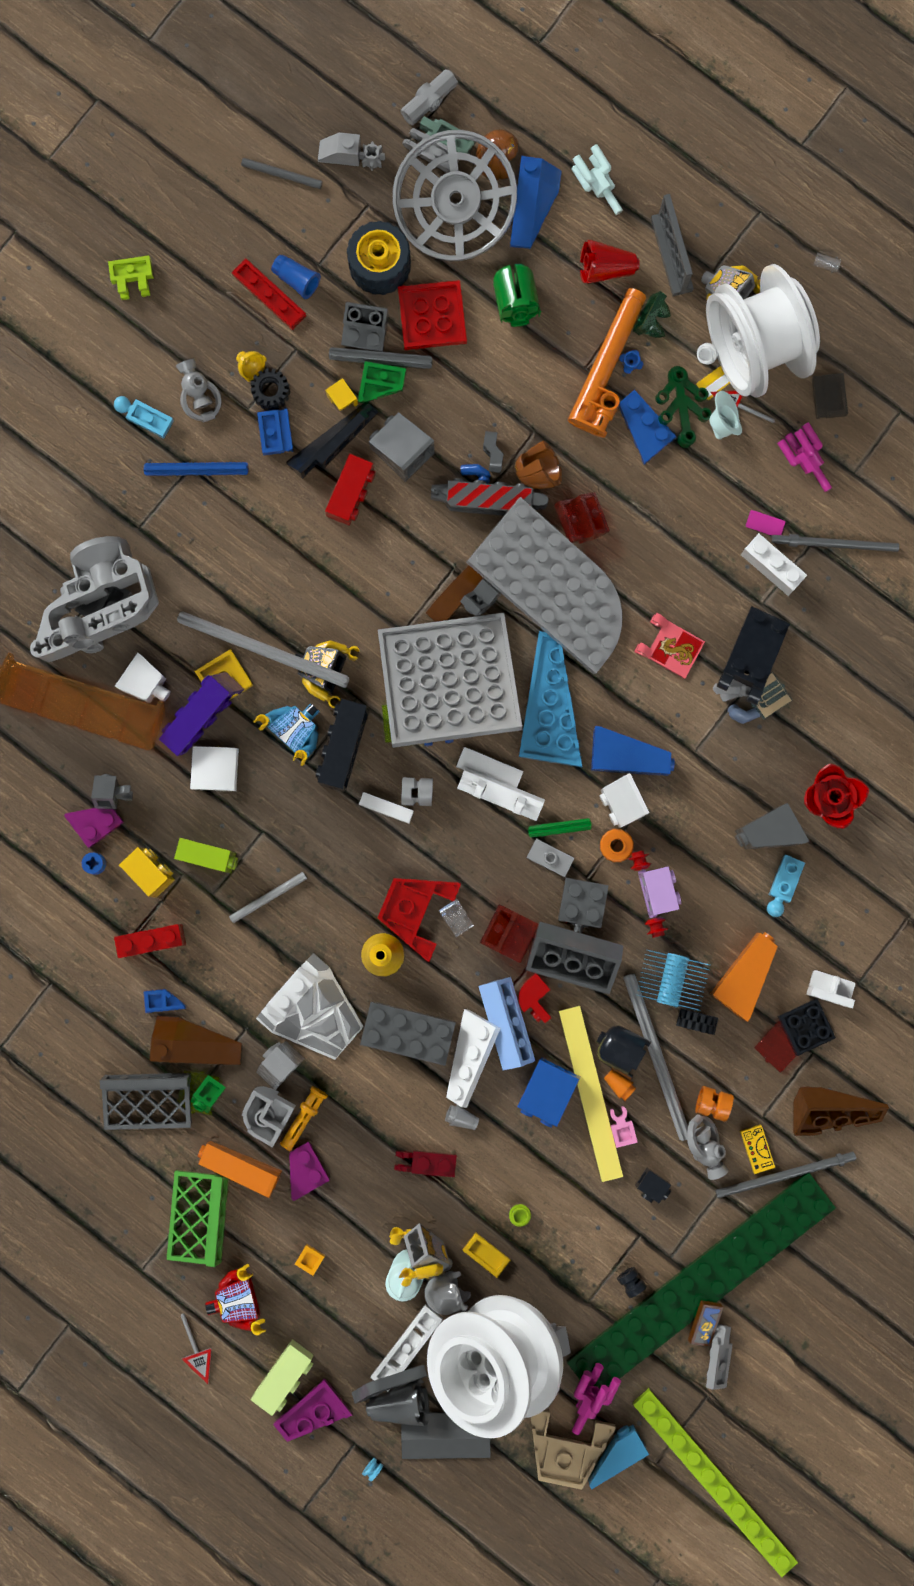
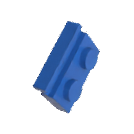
[257,408,294,456]

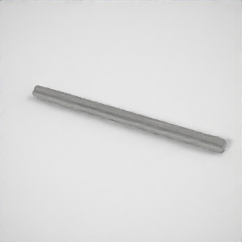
[177,612,349,688]

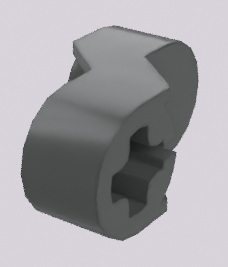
[483,431,503,473]

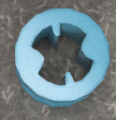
[362,1458,383,1482]

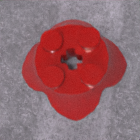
[804,764,869,829]

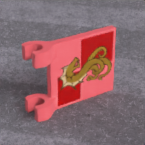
[634,613,705,679]

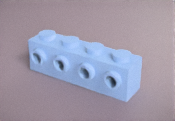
[478,977,535,1070]

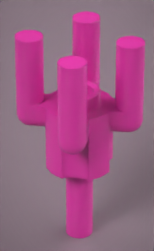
[777,422,832,492]
[572,1363,621,1435]

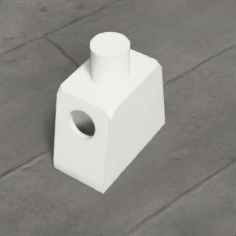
[115,653,171,703]

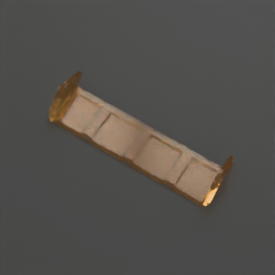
[0,653,165,750]

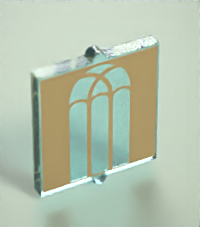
[751,672,793,720]

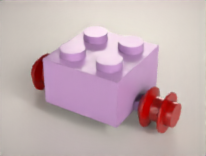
[628,850,681,938]

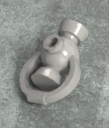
[176,358,221,423]
[687,1114,729,1180]

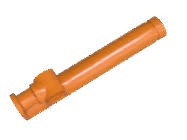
[568,288,646,438]

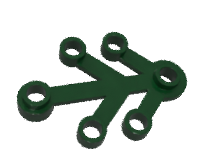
[655,366,712,448]

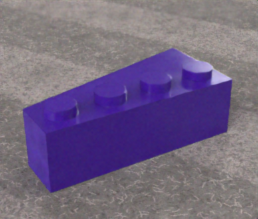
[159,672,244,756]

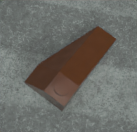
[150,1016,242,1065]
[793,1086,889,1136]

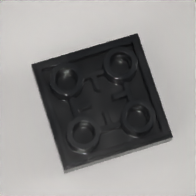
[777,998,836,1056]

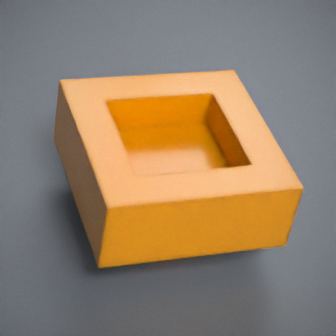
[294,1244,325,1276]

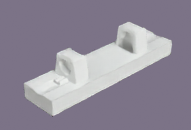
[457,767,545,821]
[371,1304,443,1392]

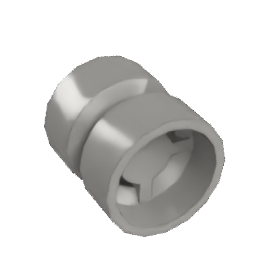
[401,777,433,806]

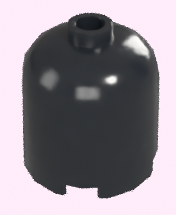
[596,1025,651,1080]

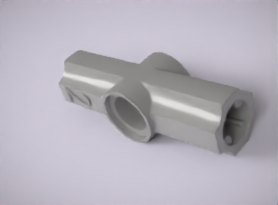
[401,69,458,125]

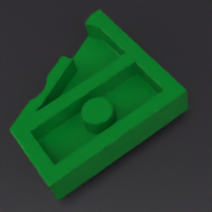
[358,361,407,404]

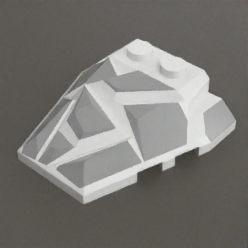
[256,953,364,1060]

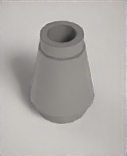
[445,1105,479,1130]

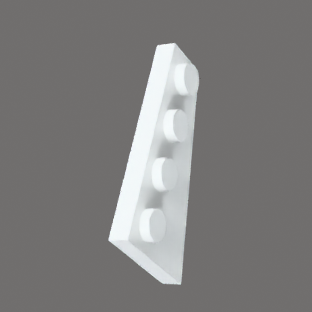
[446,1009,500,1108]

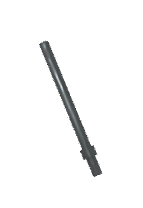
[771,534,899,552]

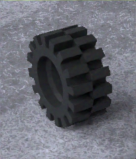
[251,368,290,410]
[676,1009,718,1035]

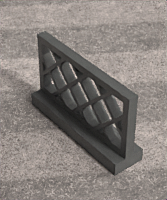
[651,194,694,297]
[100,1073,192,1130]

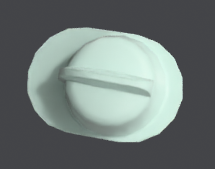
[709,391,742,439]
[385,1249,424,1301]

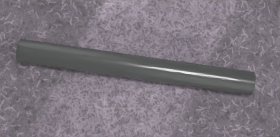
[241,158,323,190]

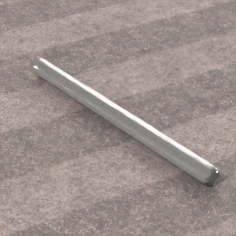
[624,974,688,1141]

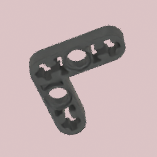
[352,1365,428,1404]

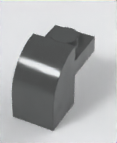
[460,578,501,616]

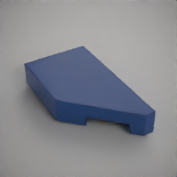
[144,989,187,1013]

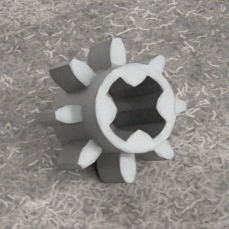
[359,141,385,171]

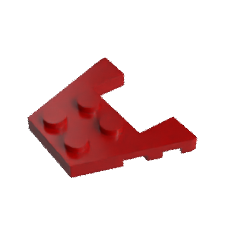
[378,878,461,962]

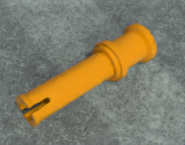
[280,1086,328,1151]

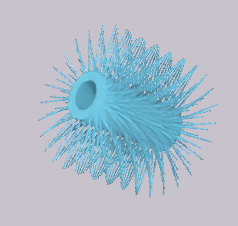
[637,950,709,1010]

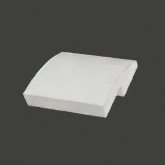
[190,747,239,791]

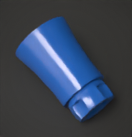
[271,255,321,299]

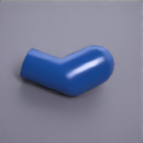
[461,464,491,484]

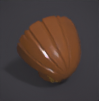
[476,129,518,180]
[515,441,562,489]

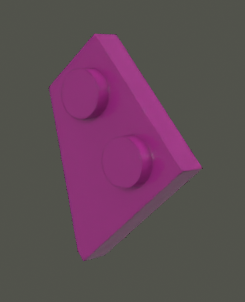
[64,808,124,848]
[289,1141,330,1201]

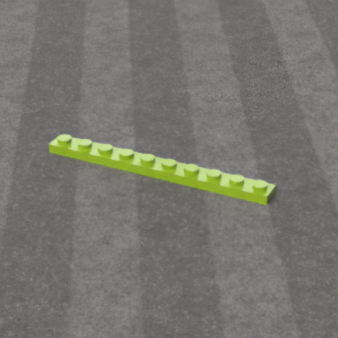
[633,1388,798,1578]

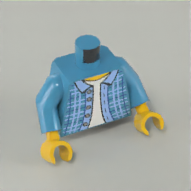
[254,703,320,766]

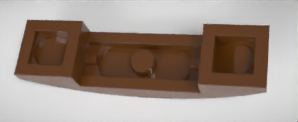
[426,566,483,622]

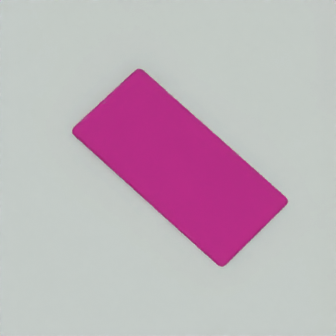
[746,510,785,535]

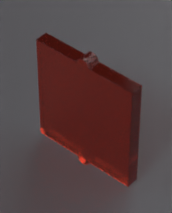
[754,1021,796,1073]

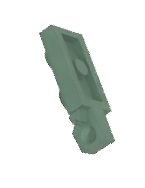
[420,116,476,154]

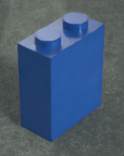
[517,1057,581,1127]

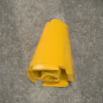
[361,933,404,976]

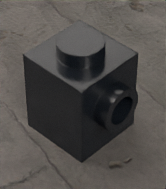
[635,1167,671,1203]

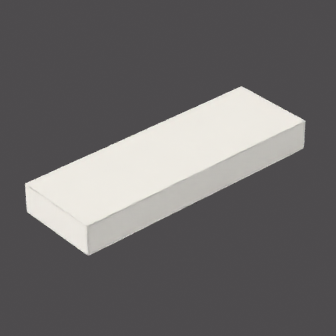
[456,747,524,788]

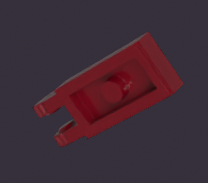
[394,1150,457,1178]

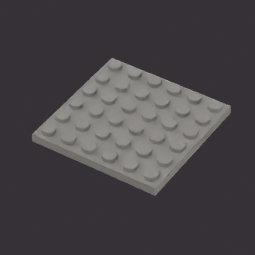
[378,613,522,748]

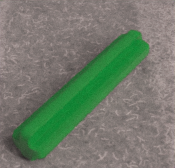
[528,818,592,838]

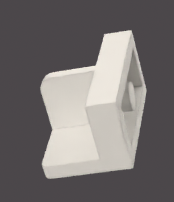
[806,970,855,1008]

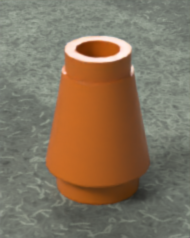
[604,1069,636,1101]

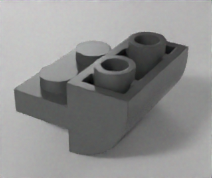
[341,302,389,352]

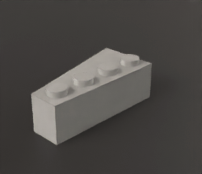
[256,1041,305,1090]

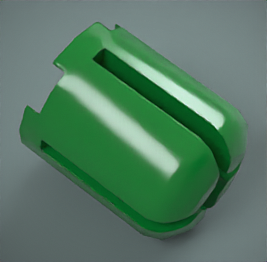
[493,264,541,327]

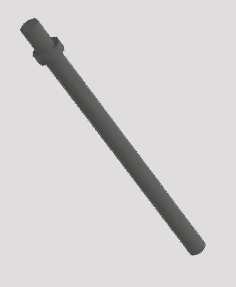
[715,1152,856,1198]

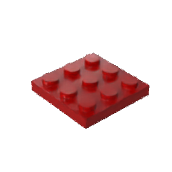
[398,280,467,350]

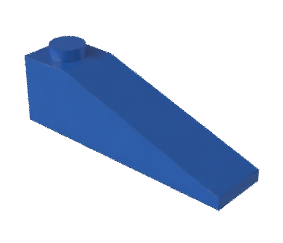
[510,156,562,249]

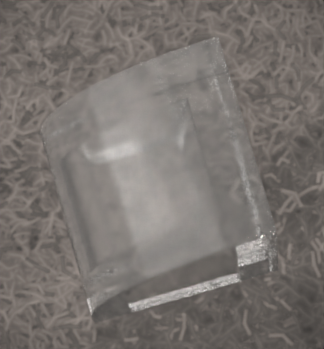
[439,899,474,937]

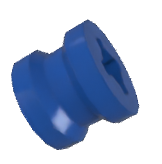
[82,853,106,875]

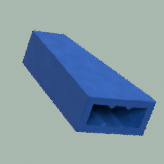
[591,726,675,776]

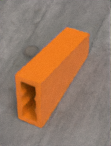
[710,932,778,1022]
[197,1141,282,1198]

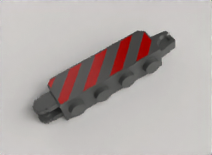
[431,478,549,516]

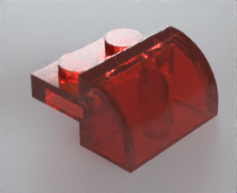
[554,492,610,544]
[480,904,539,963]

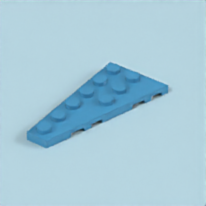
[519,631,582,767]

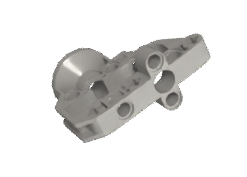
[30,536,159,662]

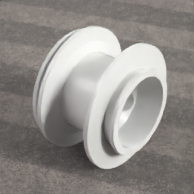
[706,264,820,397]
[427,1295,563,1438]

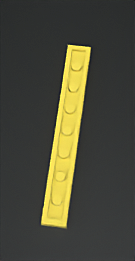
[559,1006,623,1182]

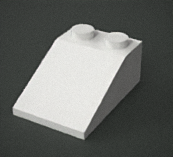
[599,773,649,829]

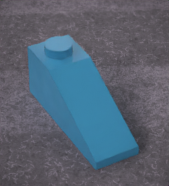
[588,1425,649,1489]

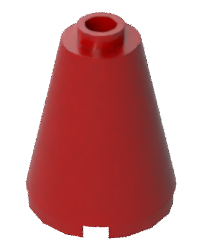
[580,240,640,284]

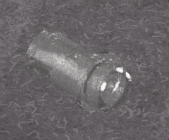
[813,253,841,273]

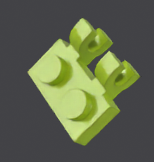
[108,255,154,300]

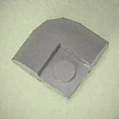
[242,1086,296,1148]

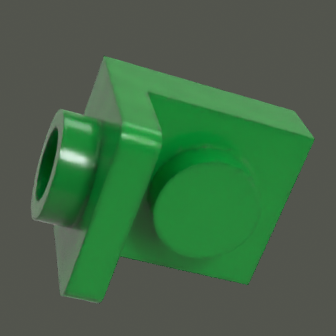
[191,1075,226,1114]

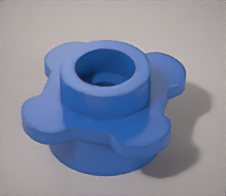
[619,350,643,374]

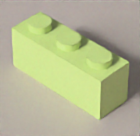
[251,1339,313,1416]

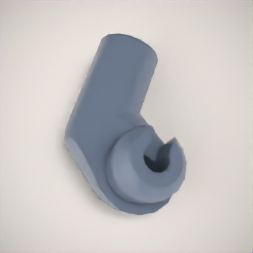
[728,704,760,724]

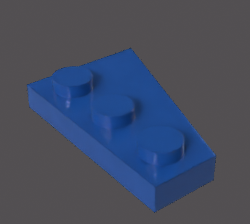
[618,390,676,465]

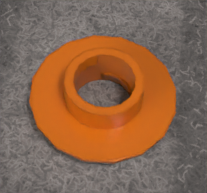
[600,829,634,862]

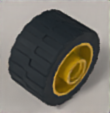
[347,221,411,295]

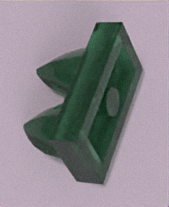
[633,291,671,338]

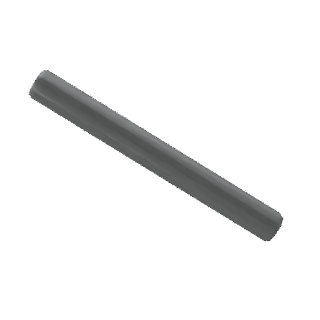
[329,347,432,369]

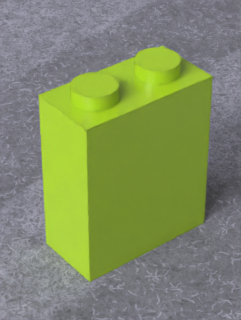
[174,838,238,874]

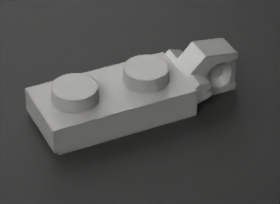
[706,1324,733,1390]

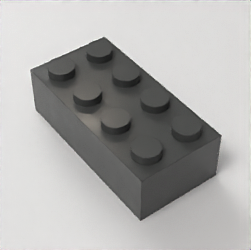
[526,922,623,994]
[360,1001,456,1066]

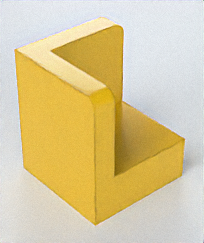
[325,378,358,411]

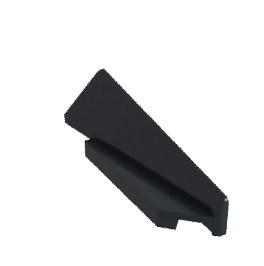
[286,402,379,479]

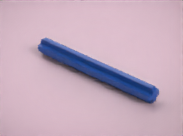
[144,462,249,476]

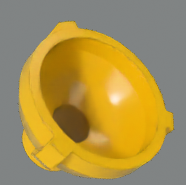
[236,351,267,382]

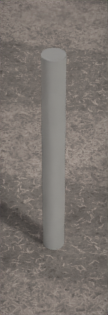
[229,872,307,923]

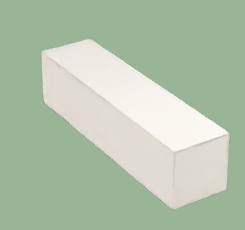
[359,792,414,824]

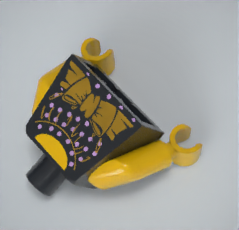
[295,640,360,708]

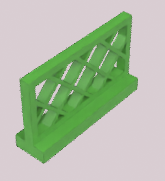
[167,1170,229,1267]

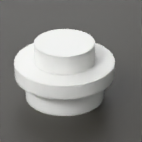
[697,343,718,365]

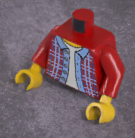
[205,1264,266,1335]

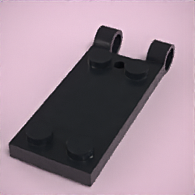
[716,606,790,705]

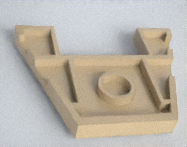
[531,1410,616,1490]

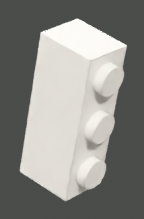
[741,533,807,596]

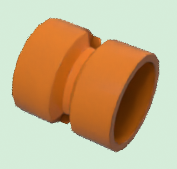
[695,1086,734,1122]

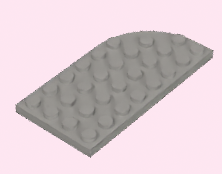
[466,497,622,674]

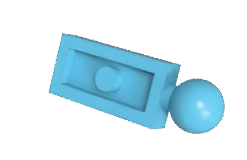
[114,396,174,439]
[767,855,805,917]

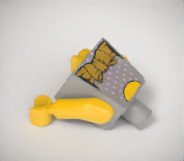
[701,265,760,300]
[389,1223,453,1287]

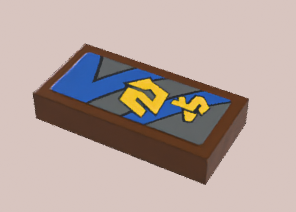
[688,1301,723,1347]

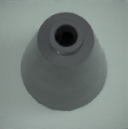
[366,1379,430,1426]

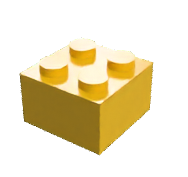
[119,847,175,898]

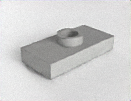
[526,839,574,877]

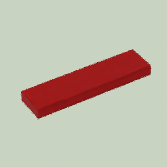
[231,258,306,330]

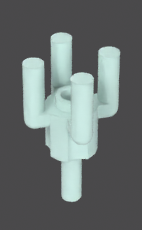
[571,144,623,215]

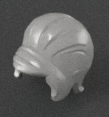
[425,1271,471,1315]

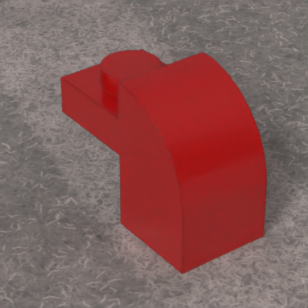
[518,973,551,1023]

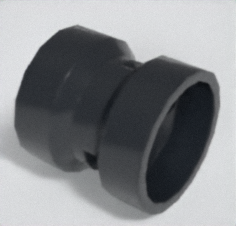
[617,1267,647,1298]

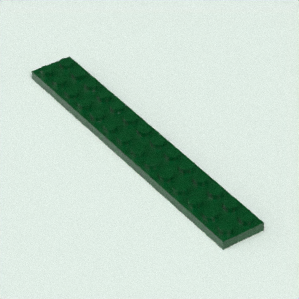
[567,1173,836,1389]

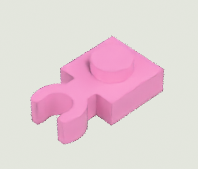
[610,1106,637,1148]

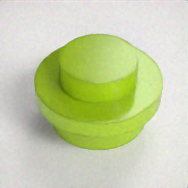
[509,1204,531,1227]

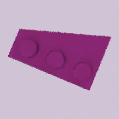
[273,1379,353,1442]

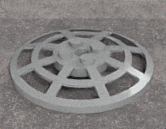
[393,130,517,261]

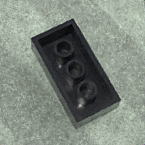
[315,699,369,793]

